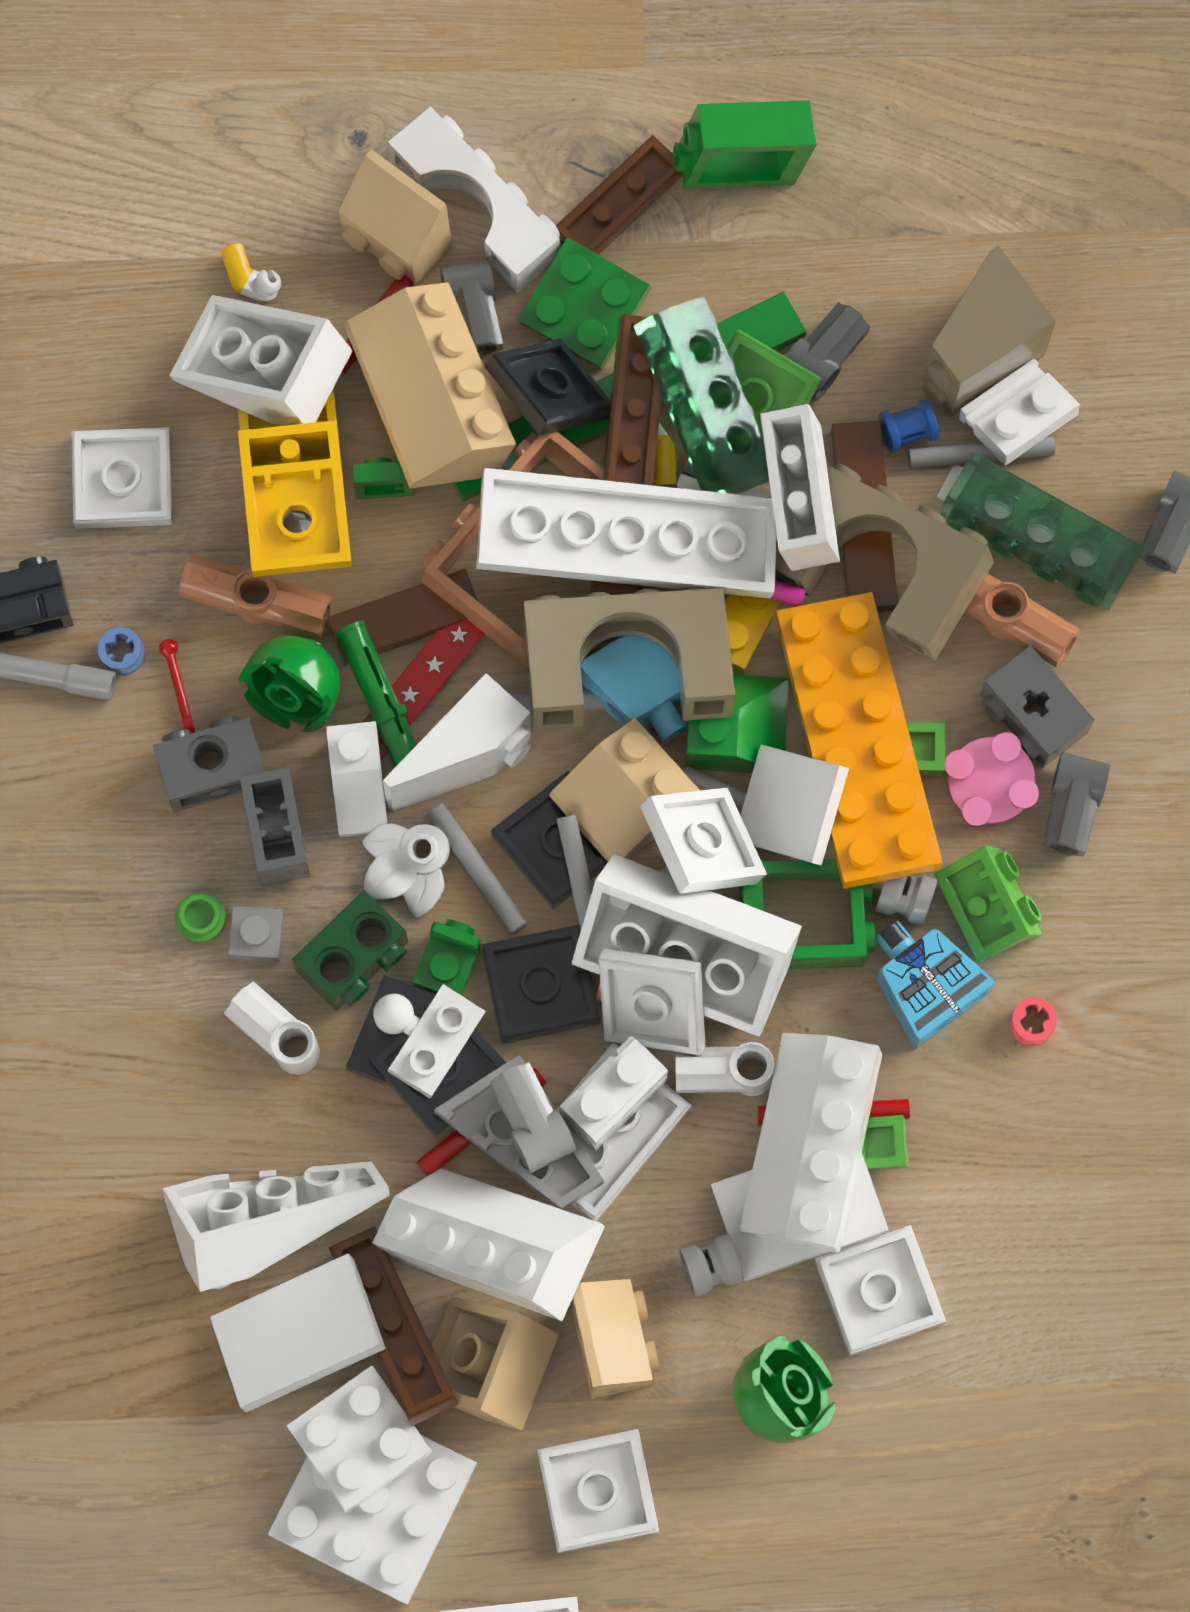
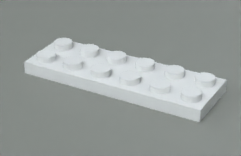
[476,468,777,599]

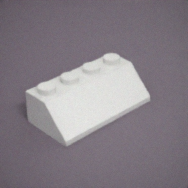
[571,854,802,1037]
[739,1033,882,1254]
[372,1168,605,1321]

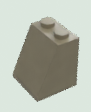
[923,245,1056,417]

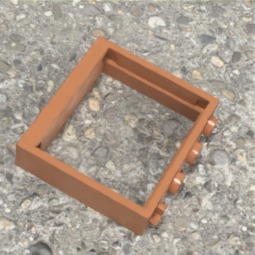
[421,432,646,669]

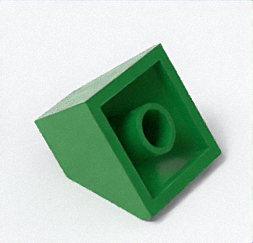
[685,674,789,773]

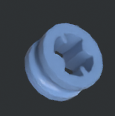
[98,627,145,675]

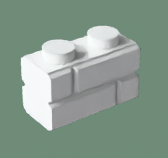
[559,1035,668,1151]

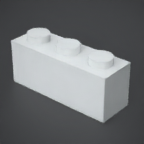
[760,404,840,571]

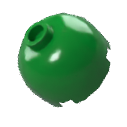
[238,636,341,732]
[733,1336,835,1443]

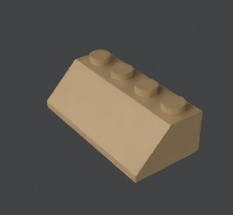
[344,282,516,489]

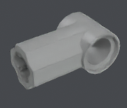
[490,1062,577,1173]

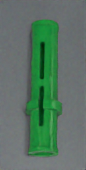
[335,620,417,768]

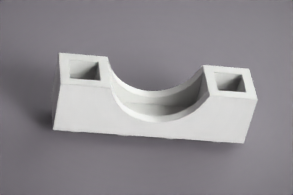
[388,106,560,293]

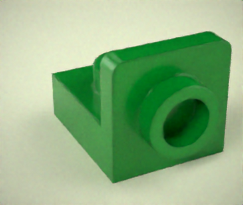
[353,457,414,499]
[412,919,481,996]

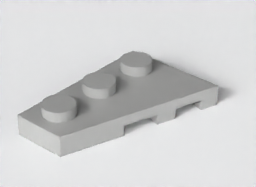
[434,1054,604,1210]

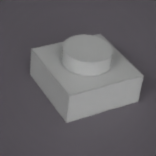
[228,906,284,962]

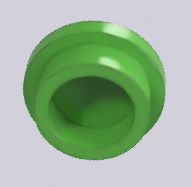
[175,893,226,943]

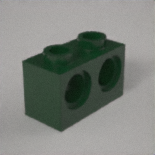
[292,890,408,1011]

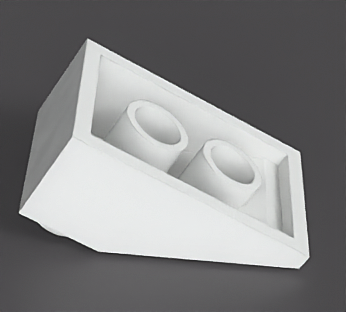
[169,295,352,426]
[383,674,531,812]

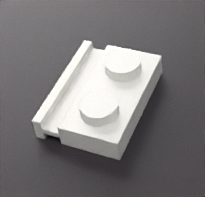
[959,358,1080,466]

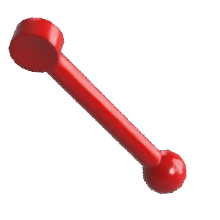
[159,639,196,734]

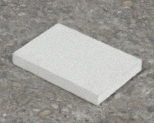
[557,1043,692,1222]
[711,1152,890,1282]
[210,1254,386,1412]

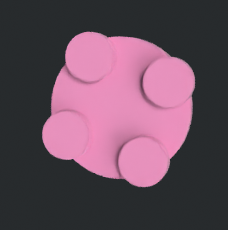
[945,732,1039,826]

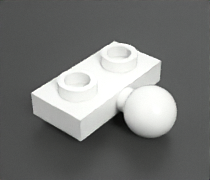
[373,984,486,1098]

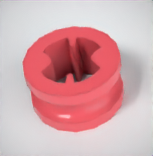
[1009,997,1057,1046]

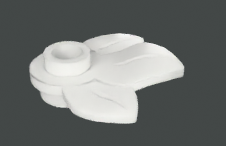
[362,823,450,918]

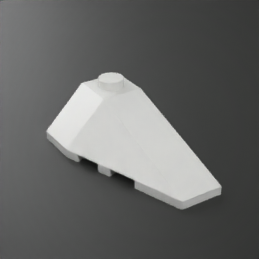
[163,1161,390,1292]

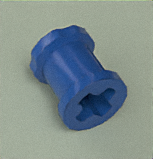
[879,399,939,453]

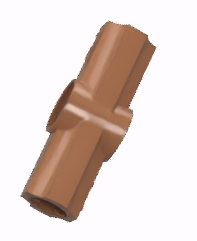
[178,554,333,639]
[965,574,1080,668]

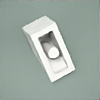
[326,721,388,838]

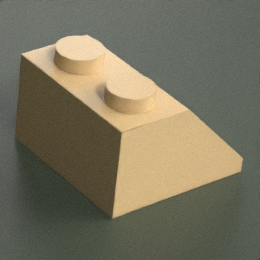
[338,149,452,286]
[549,718,700,861]
[570,1279,660,1399]
[432,1296,559,1430]

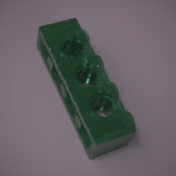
[634,296,769,494]
[940,452,1144,610]

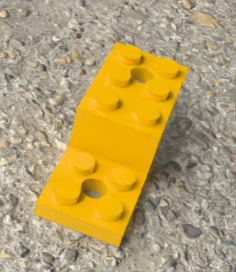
[238,388,352,577]

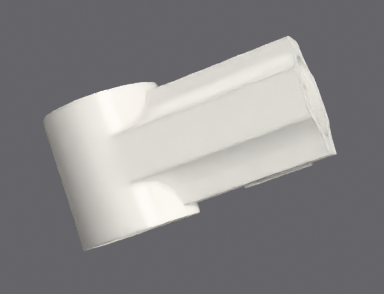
[224,981,320,1075]
[675,1042,775,1096]

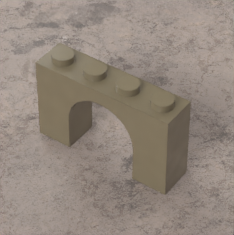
[775,463,994,662]
[524,587,735,731]

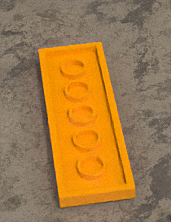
[775,592,943,889]

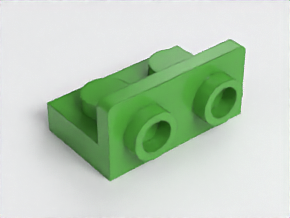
[934,846,1043,962]

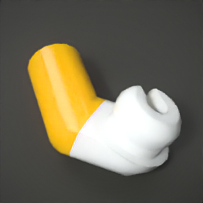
[221,243,281,302]
[653,423,677,485]

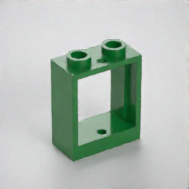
[673,100,817,189]
[739,859,875,969]

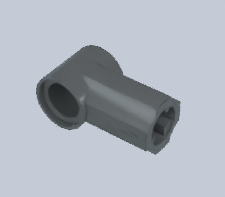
[440,258,503,359]
[785,302,870,402]
[1138,470,1190,574]
[1043,752,1110,857]

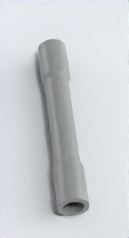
[0,653,116,701]

